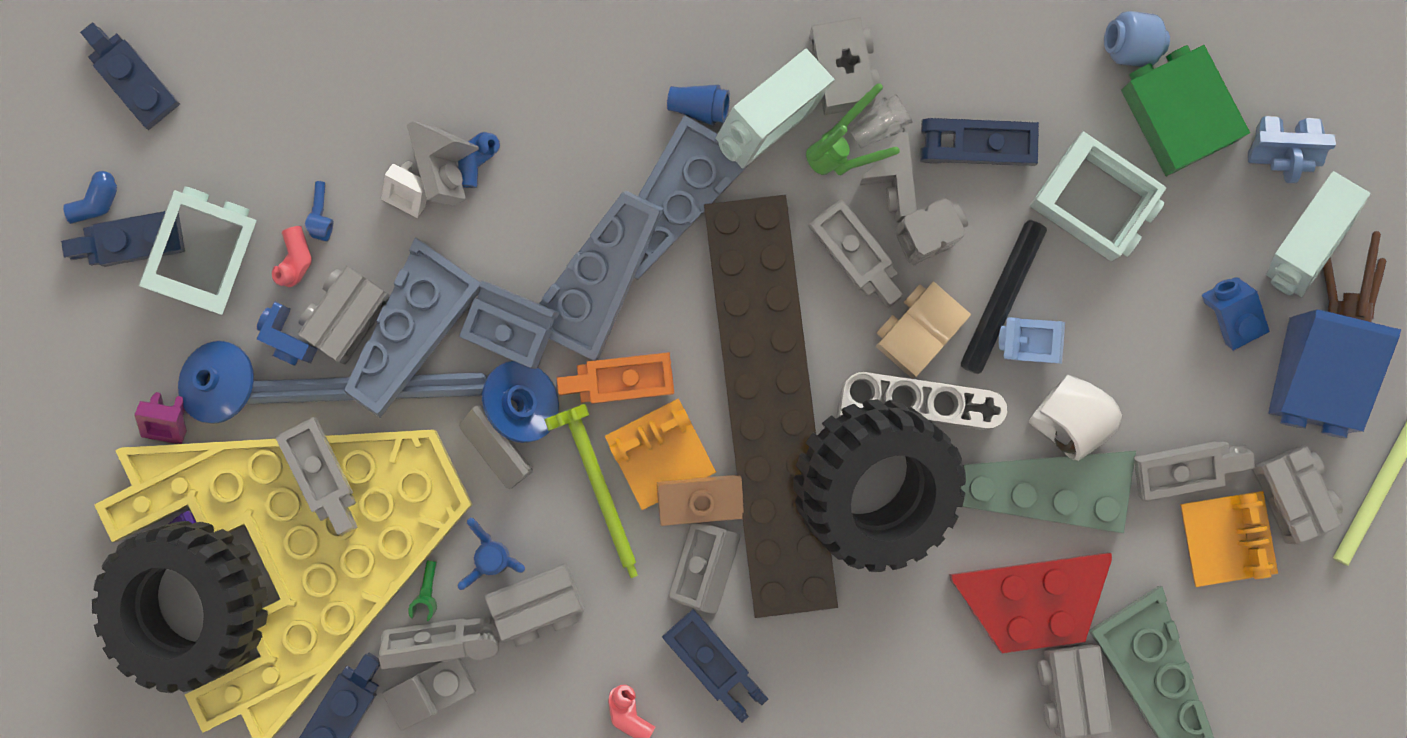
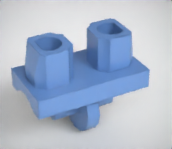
[1248,116,1336,183]

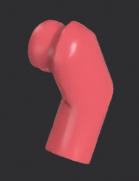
[272,226,312,287]
[608,685,656,738]

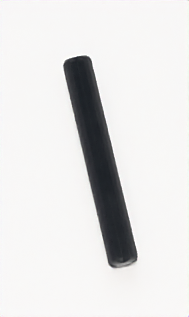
[961,220,1047,374]

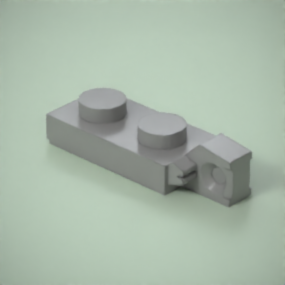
[808,198,903,308]
[275,417,358,535]
[1134,441,1255,501]

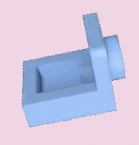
[999,317,1065,364]

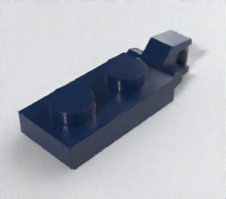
[80,22,180,130]
[61,211,185,267]
[299,652,381,738]

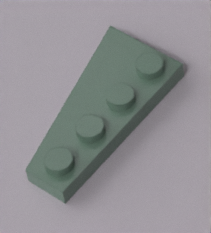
[960,451,1136,533]
[1089,586,1214,738]

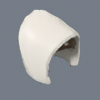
[1029,374,1122,461]

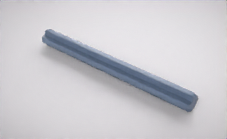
[246,373,487,404]

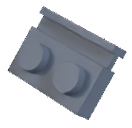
[459,281,559,369]

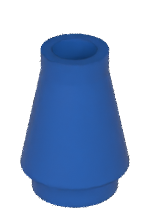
[667,84,730,126]

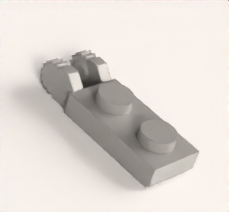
[379,617,499,669]

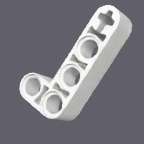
[837,372,1007,430]

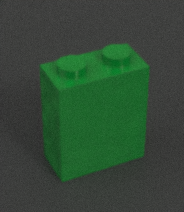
[1121,45,1250,177]

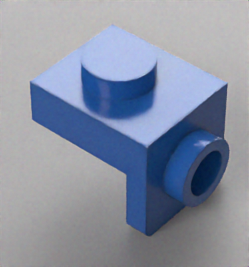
[1202,277,1270,351]
[257,302,318,366]

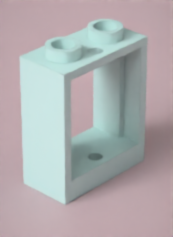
[715,48,835,169]
[1029,131,1167,261]
[1266,171,1371,297]
[138,186,257,315]

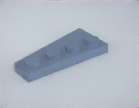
[634,115,749,280]
[539,191,664,361]

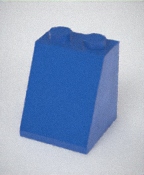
[1268,309,1401,438]

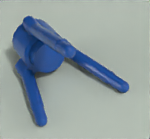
[457,518,525,590]

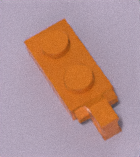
[556,352,674,404]

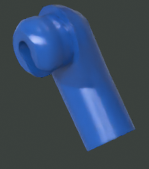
[457,132,500,188]
[63,171,117,224]

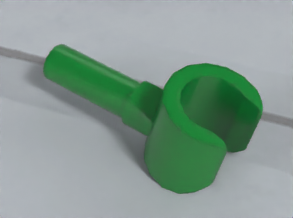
[408,560,437,621]

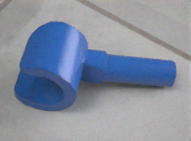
[305,181,334,241]

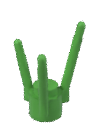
[806,83,900,176]

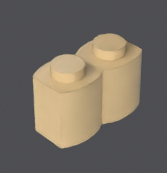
[875,281,971,379]

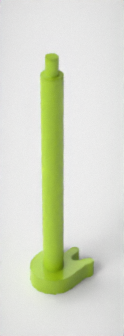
[544,403,638,579]

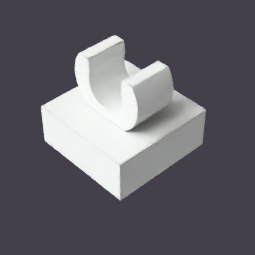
[381,161,427,218]

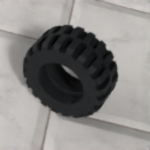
[793,399,966,572]
[92,521,268,693]

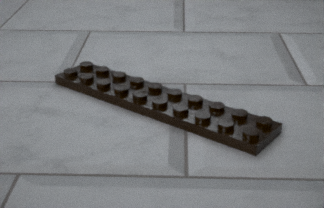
[704,194,838,618]

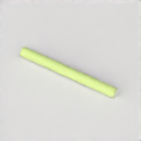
[1333,421,1407,566]

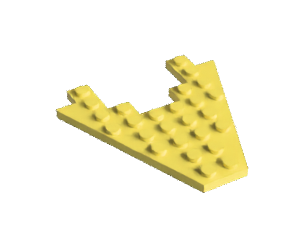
[94,429,473,738]

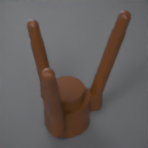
[1323,231,1387,322]

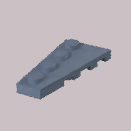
[344,237,481,418]

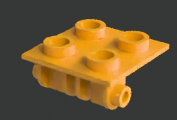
[605,398,716,510]
[1180,491,1278,587]

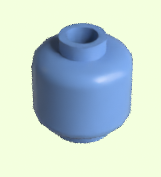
[1104,11,1170,67]

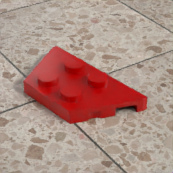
[949,552,1112,653]

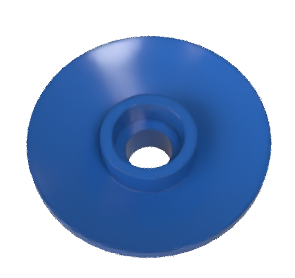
[178,341,254,424]
[482,361,559,443]

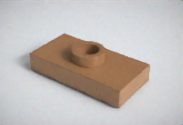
[657,475,744,526]

